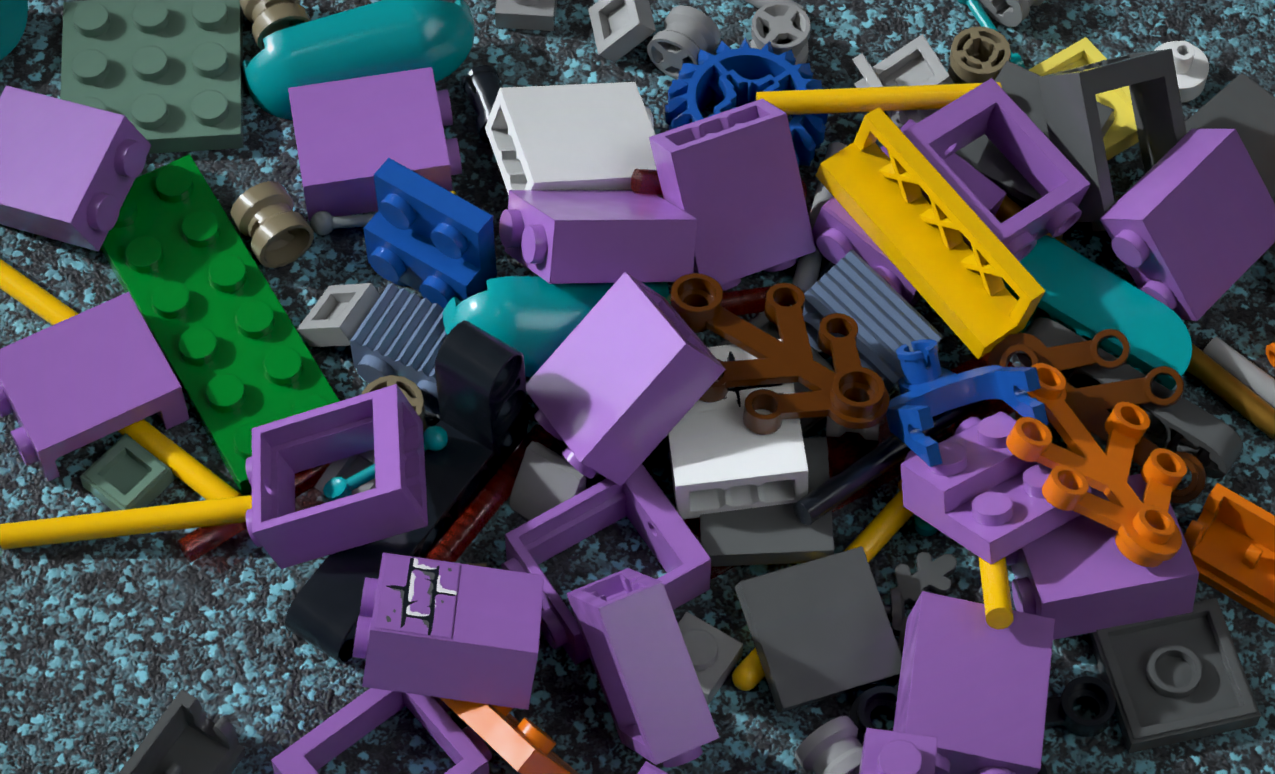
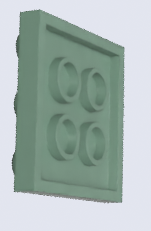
[60,0,244,154]

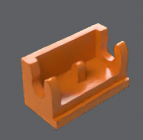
[1184,482,1275,624]

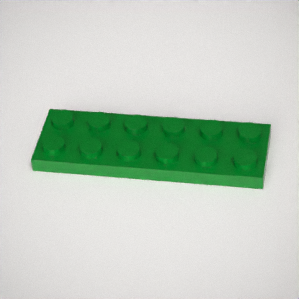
[100,154,339,495]

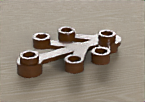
[670,273,890,435]
[988,329,1207,505]

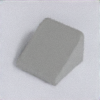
[509,441,586,520]

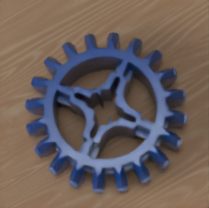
[665,37,828,168]

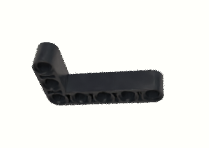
[285,321,528,664]

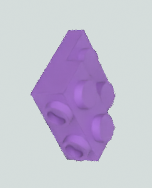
[900,411,1091,565]

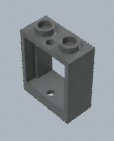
[1038,49,1187,232]

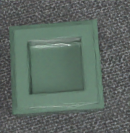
[80,433,174,511]

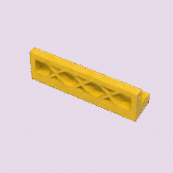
[815,107,1045,359]

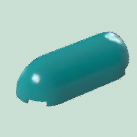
[242,0,475,120]
[1002,235,1192,390]
[442,276,671,377]

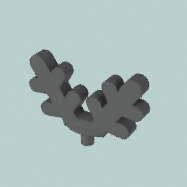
[883,552,957,656]

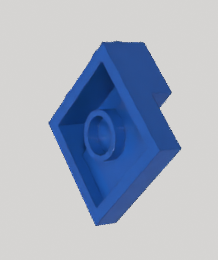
[363,157,497,309]

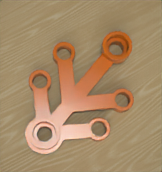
[1006,363,1187,567]

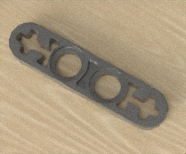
[1016,317,1243,479]

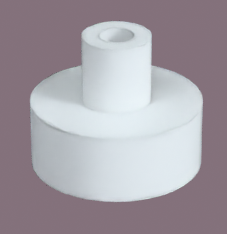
[1154,41,1209,103]

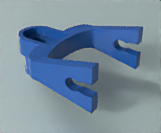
[886,339,1048,467]

